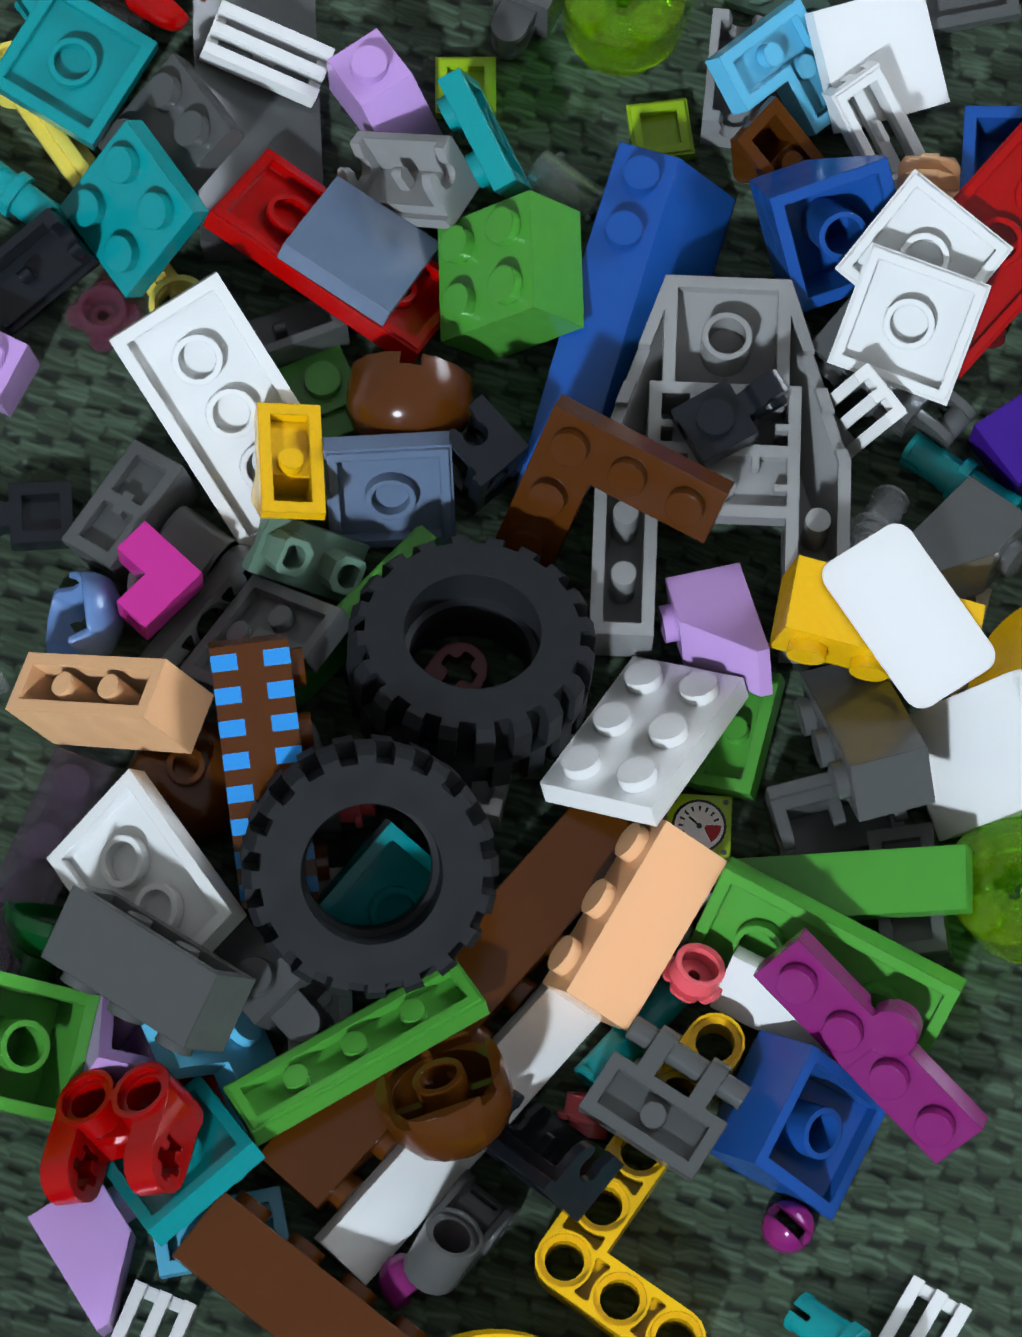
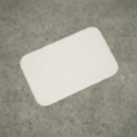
[822,523,995,709]

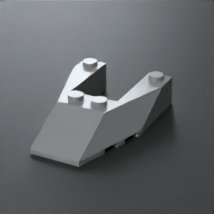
[589,275,851,665]

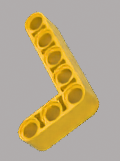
[534,1013,745,1337]

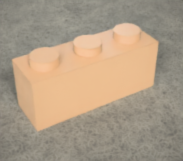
[5,652,214,754]
[542,820,728,1032]

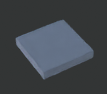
[277,175,438,327]
[323,431,456,549]

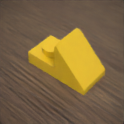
[251,402,326,520]

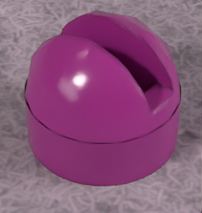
[761,1199,815,1254]
[379,1253,423,1312]

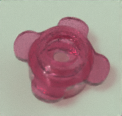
[66,281,141,352]

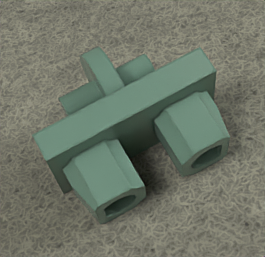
[242,518,370,602]

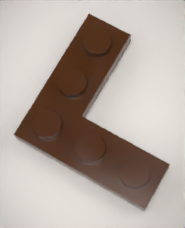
[495,394,735,568]

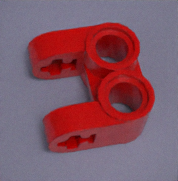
[39,1062,204,1206]

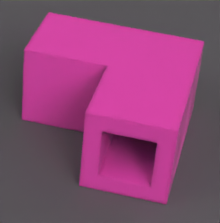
[116,521,204,641]

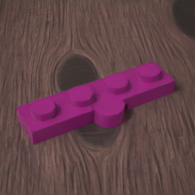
[753,928,988,1164]

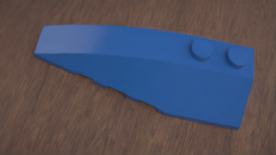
[514,142,736,497]

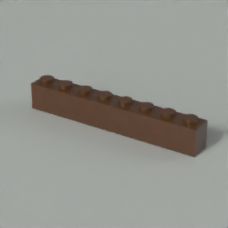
[260,807,666,1216]

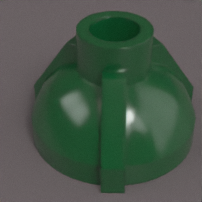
[1,899,63,984]

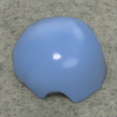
[45,571,124,656]

